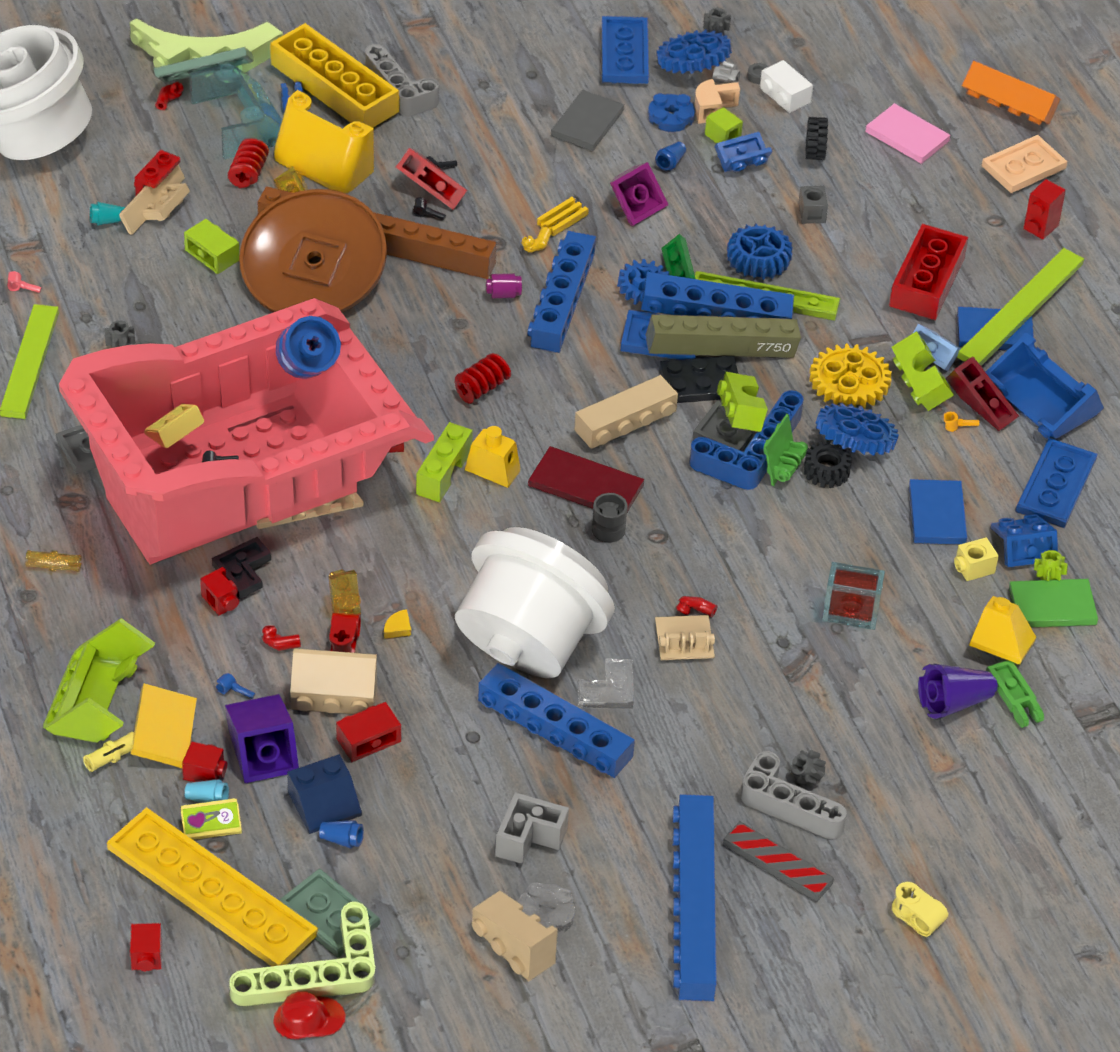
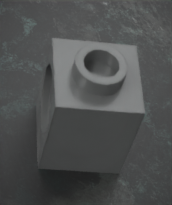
[798,186,828,224]

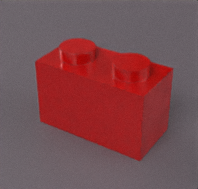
[1023,179,1066,240]
[336,702,401,762]

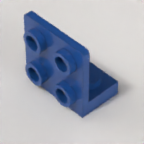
[991,514,1058,567]

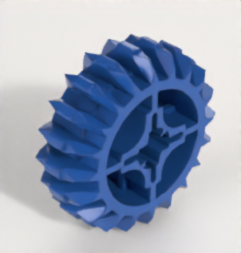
[727,223,792,280]

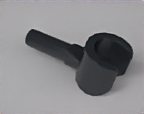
[426,156,458,169]
[413,197,446,220]
[202,450,239,462]

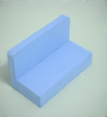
[912,324,961,371]

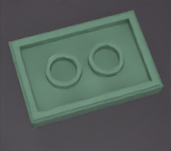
[279,868,380,958]

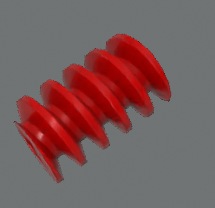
[228,138,269,188]
[454,353,511,404]

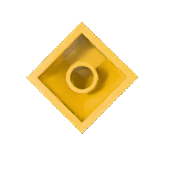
[969,596,1036,665]

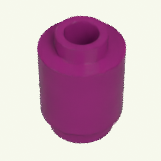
[486,273,522,299]

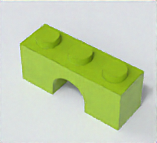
[891,331,954,411]
[717,372,768,432]
[416,422,473,502]

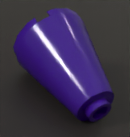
[918,664,998,719]

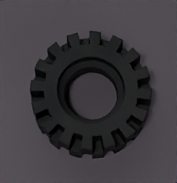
[805,117,828,160]
[804,440,852,488]

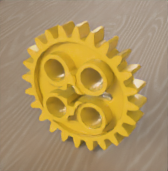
[809,343,892,409]

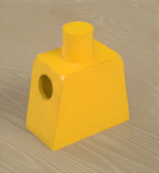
[465,426,521,488]

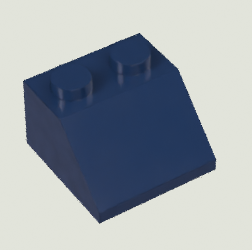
[287,754,362,834]

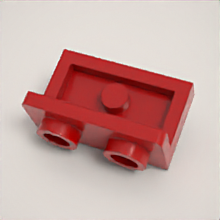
[134,150,180,196]

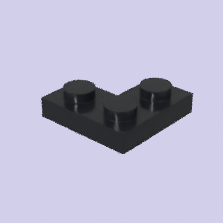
[211,537,271,599]

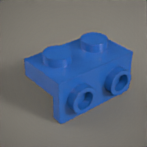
[715,132,773,172]

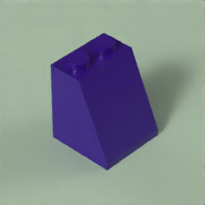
[225,694,299,783]

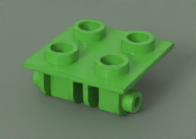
[764,414,808,486]

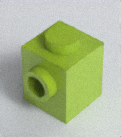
[705,107,743,143]

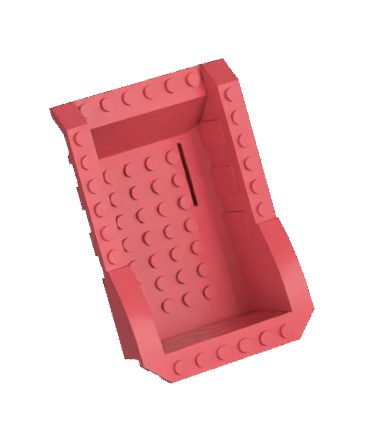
[59,298,434,565]

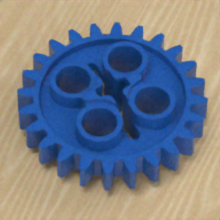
[657,30,732,74]
[815,403,899,456]

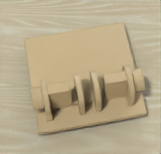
[655,615,715,660]

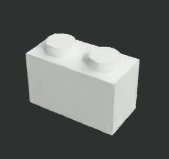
[760,60,813,113]

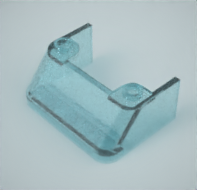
[190,63,282,160]

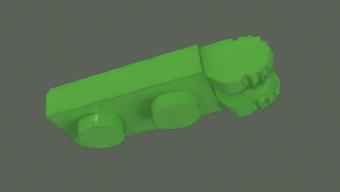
[986,660,1044,728]

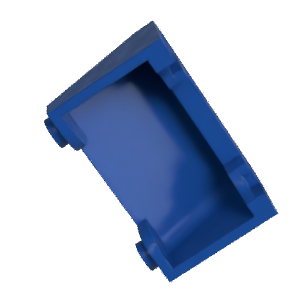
[985,332,1104,440]

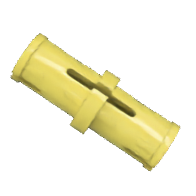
[83,732,134,772]

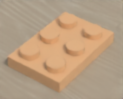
[982,135,1068,193]

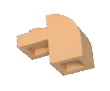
[694,79,740,124]

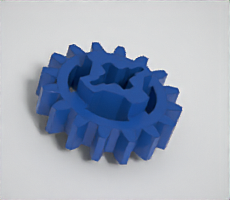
[617,259,669,305]

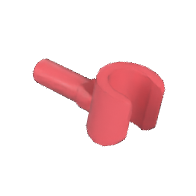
[7,271,42,293]

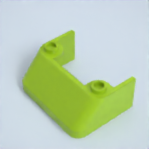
[43,618,155,743]

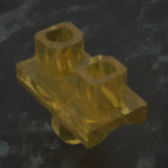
[328,569,361,615]

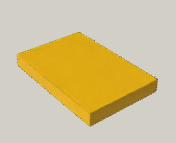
[130,683,197,768]

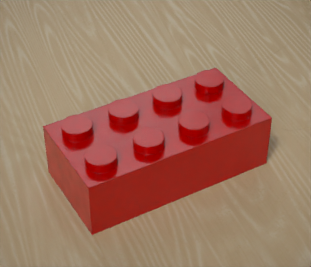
[889,224,968,320]

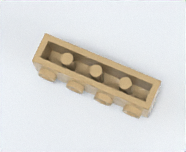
[574,375,678,449]

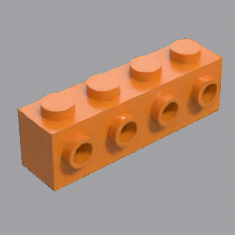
[962,60,1061,126]

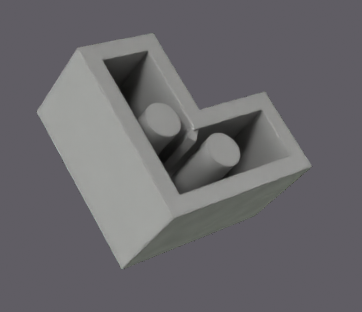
[496,793,569,864]

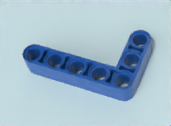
[689,390,804,490]

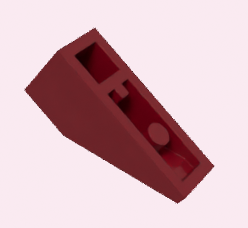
[945,356,1019,431]

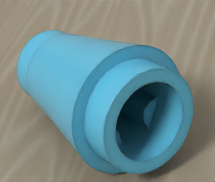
[185,779,229,803]

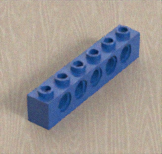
[527,231,596,353]
[641,272,794,319]
[478,663,635,778]

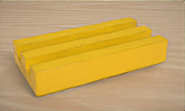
[537,197,589,237]

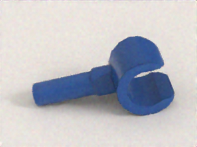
[216,673,255,699]

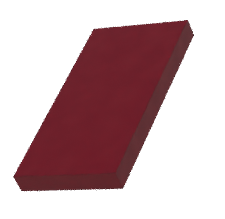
[528,446,644,513]

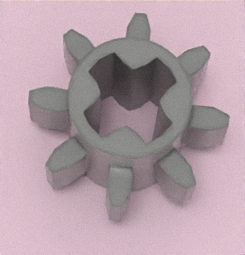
[713,61,740,85]

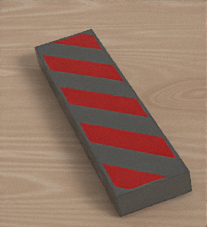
[723,821,834,902]

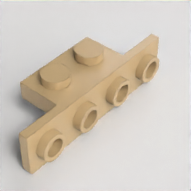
[119,165,190,234]

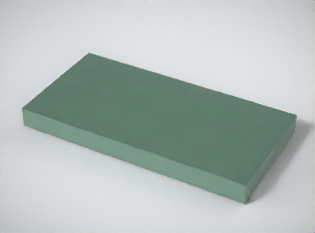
[154,47,254,83]

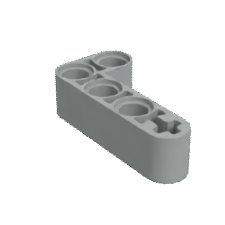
[365,44,439,116]
[741,751,847,840]

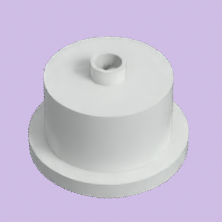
[0,25,92,160]
[455,527,615,678]

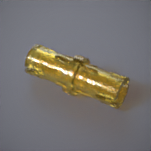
[25,550,82,572]

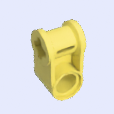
[892,882,948,937]

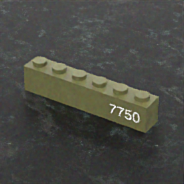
[645,315,801,358]

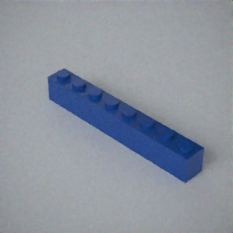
[673,795,716,1001]

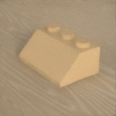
[290,649,377,714]

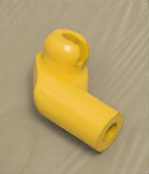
[521,227,552,253]

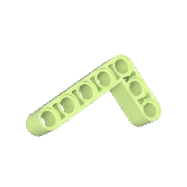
[229,902,375,1006]

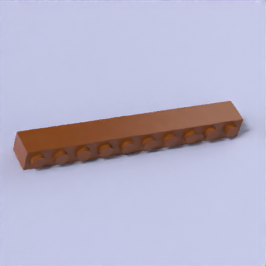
[257,186,497,279]

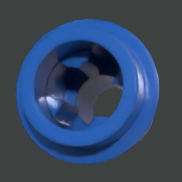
[655,142,686,170]
[319,820,364,849]

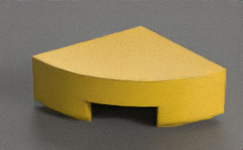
[384,609,411,639]

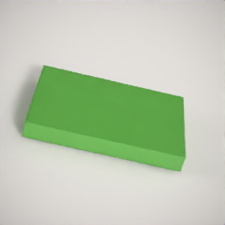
[1009,579,1098,627]

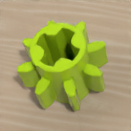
[1034,550,1068,581]

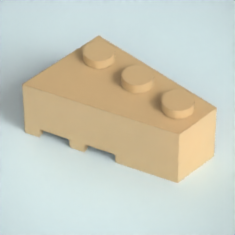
[472,891,558,982]

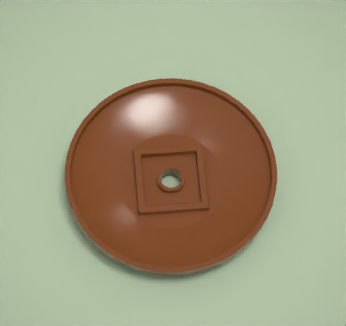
[239,189,387,313]

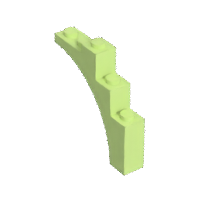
[130,18,283,76]

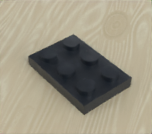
[659,356,739,403]

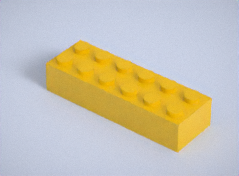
[270,23,399,128]

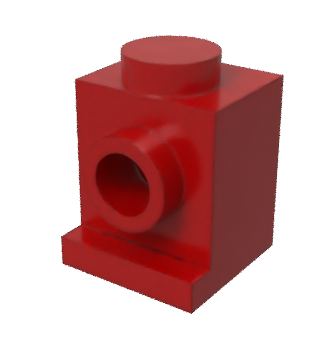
[200,567,239,616]

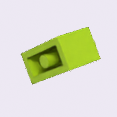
[184,219,240,274]

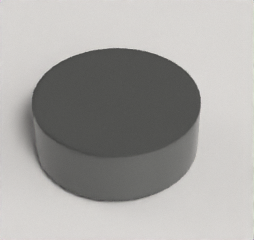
[747,63,769,84]

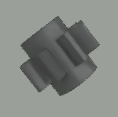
[703,8,731,35]
[104,321,135,348]
[791,750,826,785]

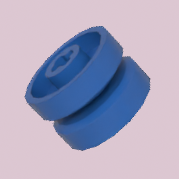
[275,316,341,379]

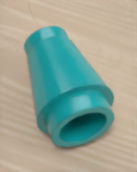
[90,201,125,226]

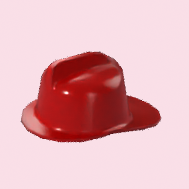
[274,991,346,1039]

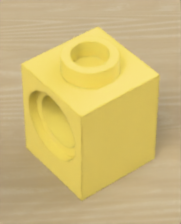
[954,537,998,581]

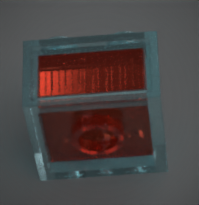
[822,562,885,630]

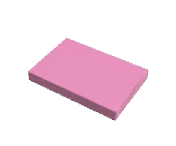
[865,103,950,164]

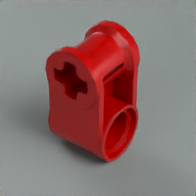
[329,612,361,653]

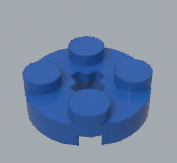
[648,93,695,132]

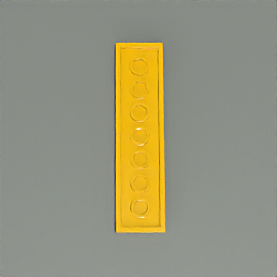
[107,807,318,967]

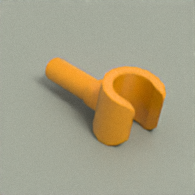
[944,411,979,432]

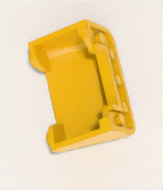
[274,90,374,194]

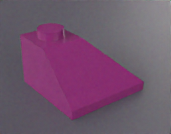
[610,162,669,226]

